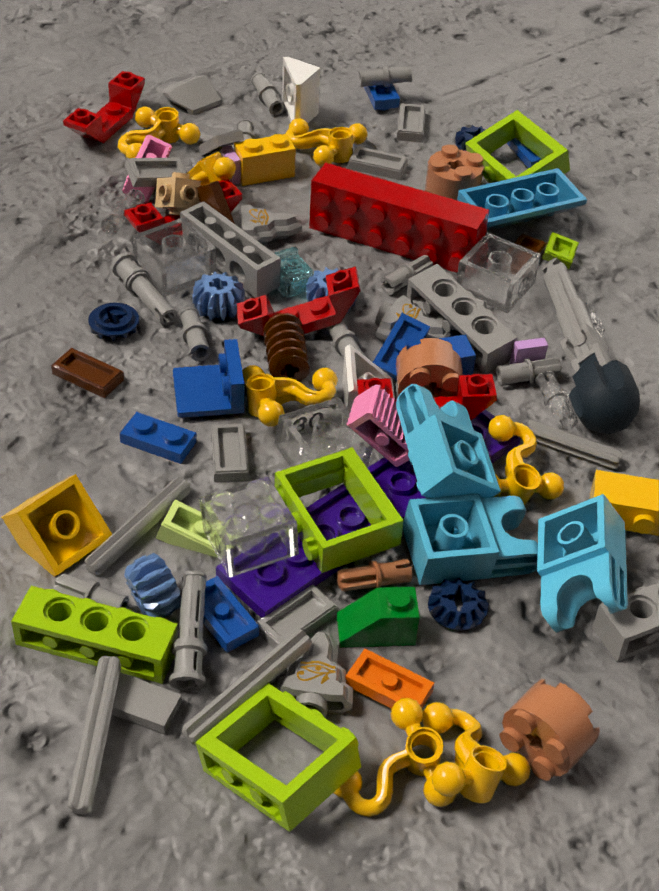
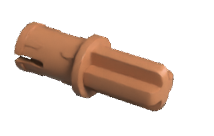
[337,559,412,592]

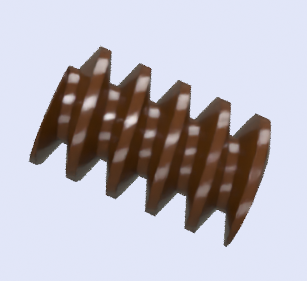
[264,313,310,382]

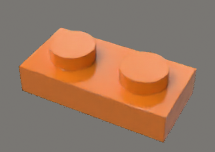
[345,648,434,708]

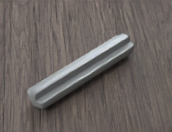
[526,420,622,469]

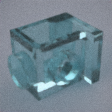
[274,246,313,298]

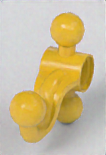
[117,106,201,158]
[285,118,368,167]
[187,151,236,186]
[242,365,338,427]
[488,415,564,505]
[334,698,456,817]
[422,702,531,803]

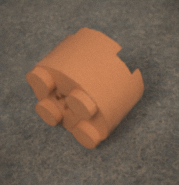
[425,144,484,200]
[396,338,463,397]
[499,679,600,781]

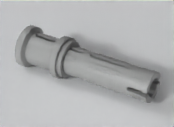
[111,252,177,326]
[169,571,207,691]

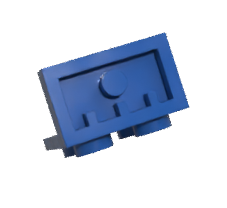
[173,339,244,418]

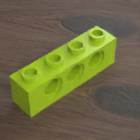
[11,585,178,684]

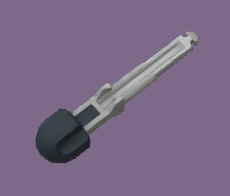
[542,258,640,434]

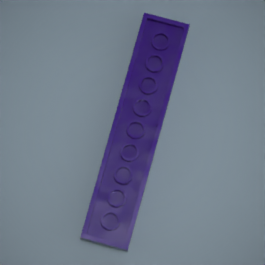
[216,409,521,618]

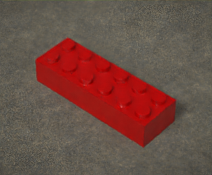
[309,162,489,277]

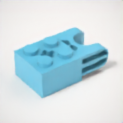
[396,384,501,498]
[403,494,538,585]
[537,494,628,633]

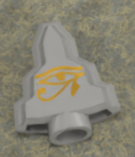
[232,204,302,245]
[375,295,451,342]
[275,631,353,718]

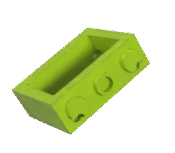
[465,110,570,183]
[271,447,404,573]
[195,683,362,832]

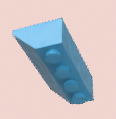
[457,168,587,230]

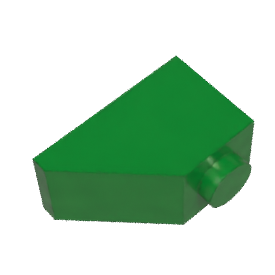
[336,587,420,648]

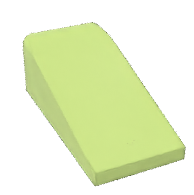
[156,500,240,560]

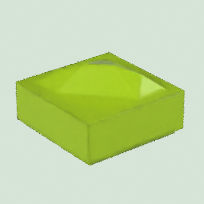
[542,232,579,269]

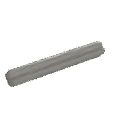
[85,476,191,576]
[182,629,312,746]
[67,656,121,815]

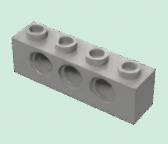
[180,201,281,298]
[407,264,517,374]
[592,583,659,662]

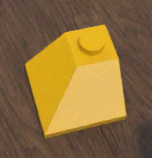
[1,474,112,576]

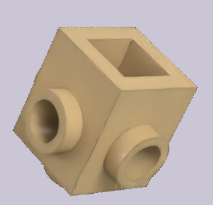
[155,172,201,215]

